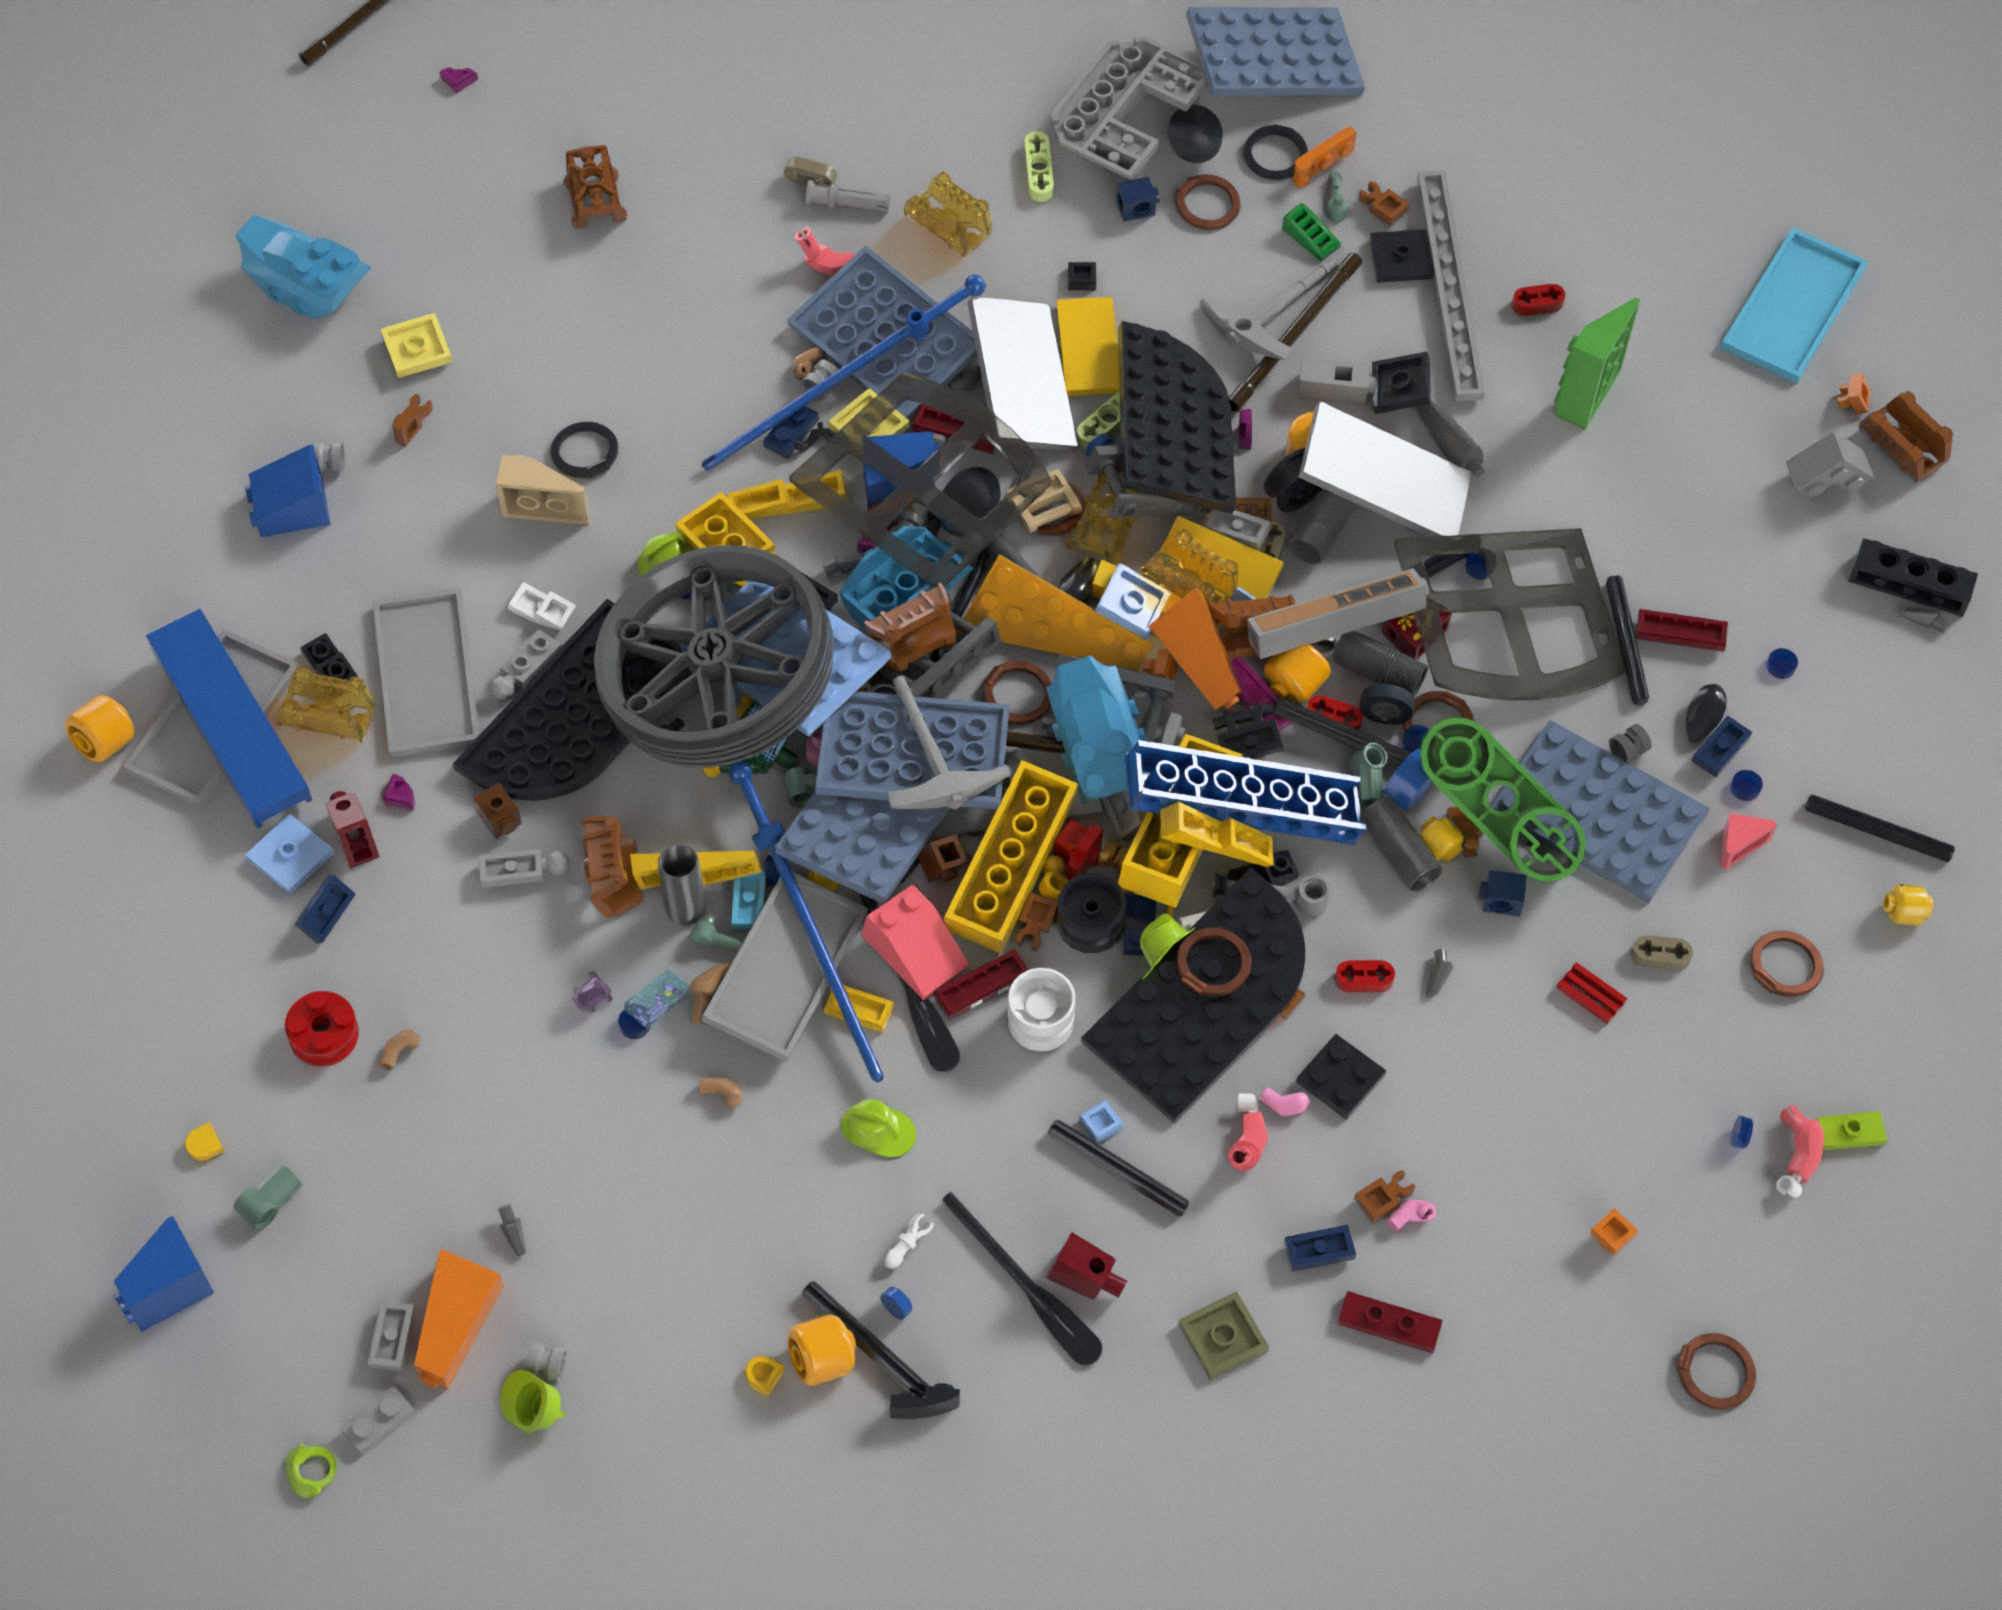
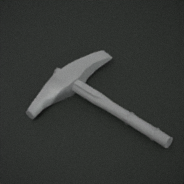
[1200,258,1338,360]
[888,676,1010,810]

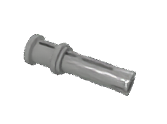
[805,180,890,213]

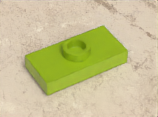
[1816,1111,1887,1151]

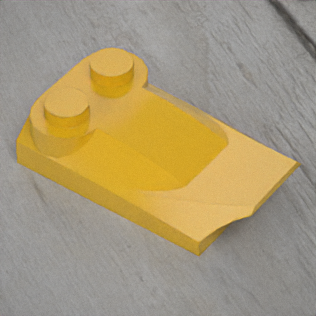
[675,492,776,587]

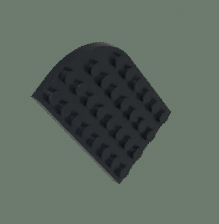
[1118,320,1237,514]
[453,598,692,801]
[1081,868,1306,1124]

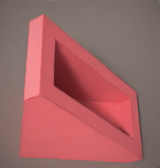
[1721,813,1777,870]

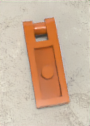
[1293,125,1357,187]

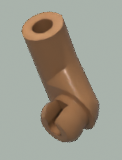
[792,346,824,381]
[378,1029,421,1070]
[700,1078,743,1107]

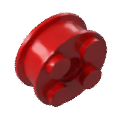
[285,991,359,1066]

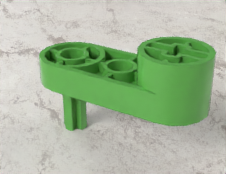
[1419,717,1586,882]

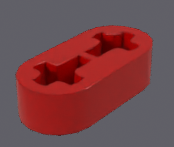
[1512,284,1566,316]
[1307,696,1363,730]
[1334,960,1395,992]

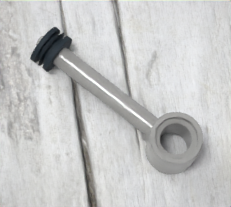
[1211,873,1330,916]

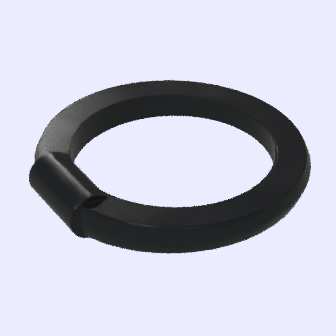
[1243,124,1308,180]
[550,422,619,478]

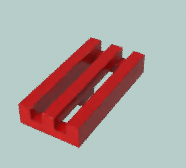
[1556,962,1627,1025]

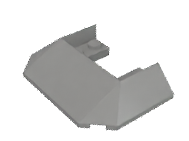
[1051,36,1208,180]

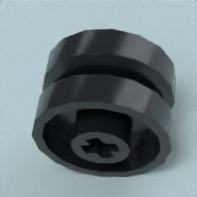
[1057,873,1126,953]

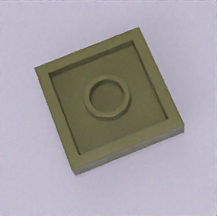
[1178,1291,1269,1380]

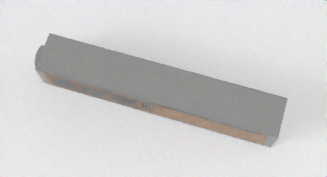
[1247,568,1429,659]

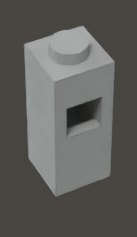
[1297,358,1374,405]

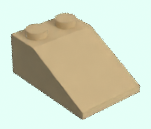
[496,455,590,525]

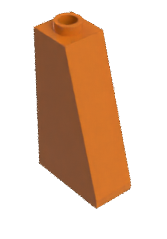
[1148,588,1242,711]
[414,1249,504,1389]

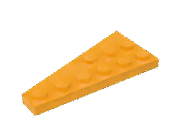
[955,555,1154,670]

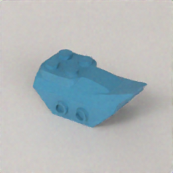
[236,215,371,319]
[839,526,974,628]
[1046,656,1148,804]

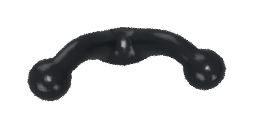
[795,422,848,451]

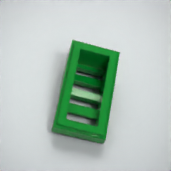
[1282,203,1341,261]

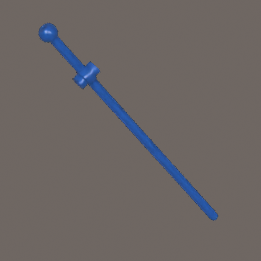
[701,274,986,471]
[729,761,884,1083]

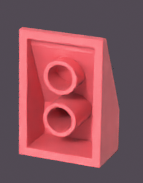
[861,884,970,1000]

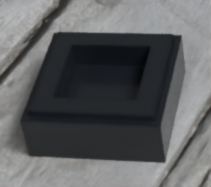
[1068,262,1097,290]

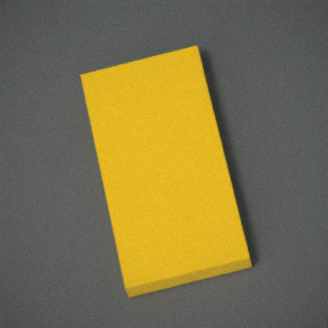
[1056,297,1119,396]
[1152,516,1284,602]

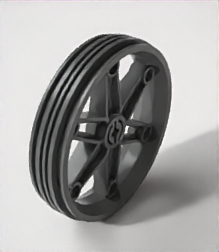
[594,545,834,768]

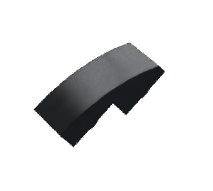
[300,633,358,693]
[1228,850,1299,886]
[890,1383,960,1419]

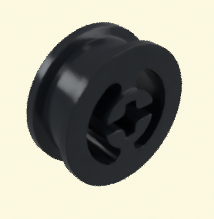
[1264,448,1323,513]

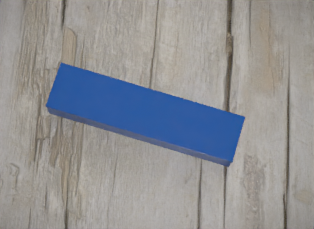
[146,609,312,829]
[1125,740,1366,845]

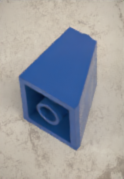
[862,431,940,510]
[245,444,331,537]
[113,1216,214,1332]

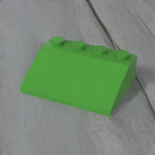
[1554,297,1641,429]

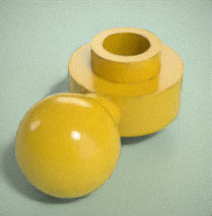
[1039,855,1068,901]

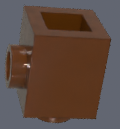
[473,783,522,839]
[918,834,968,883]

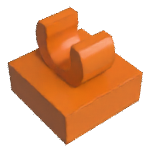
[1837,373,1871,414]
[1142,649,1178,680]
[1590,1208,1638,1256]

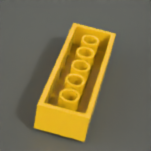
[1118,734,1243,908]
[944,760,1078,954]

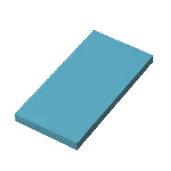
[1720,227,1869,383]

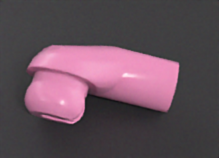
[806,732,822,769]
[1259,1087,1309,1117]
[1386,1200,1436,1231]

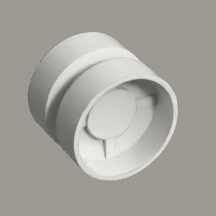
[1008,968,1075,1051]

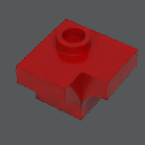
[1054,819,1103,881]

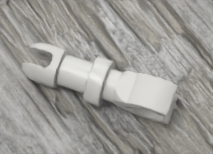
[883,1214,934,1269]

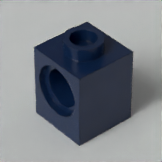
[1116,177,1160,222]
[1479,870,1527,917]

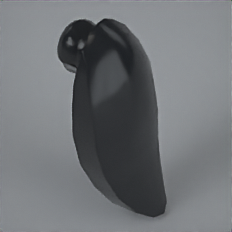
[1058,557,1097,604]
[1686,683,1727,743]

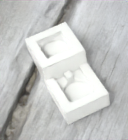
[508,582,576,630]

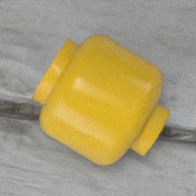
[1420,816,1464,863]
[1883,884,1933,926]

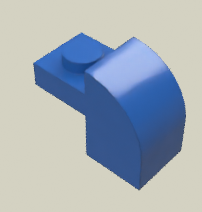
[1382,749,1435,811]

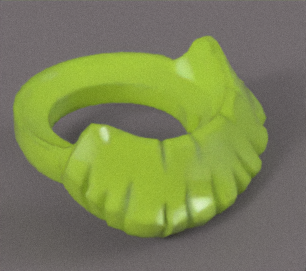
[286,1442,337,1499]

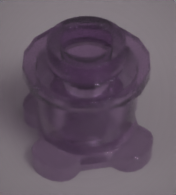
[572,970,613,1013]

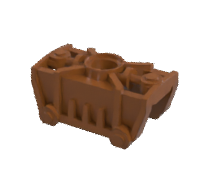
[563,145,627,228]
[1858,391,1953,483]
[864,583,956,673]
[1208,594,1295,662]
[582,816,644,918]

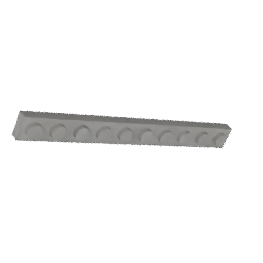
[1417,171,1485,401]

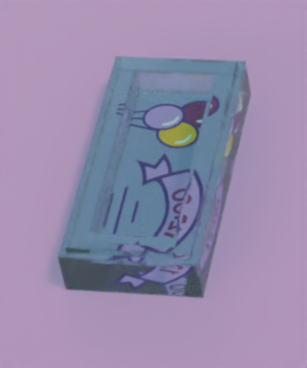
[624,969,690,1028]

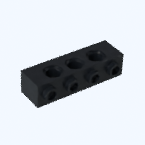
[1848,538,1978,617]

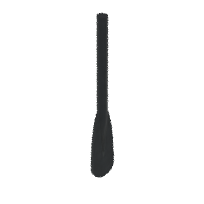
[859,893,960,1072]
[942,1192,1103,1366]

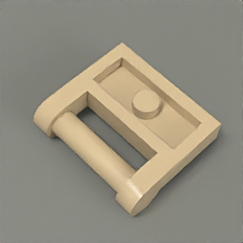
[1006,469,1082,534]

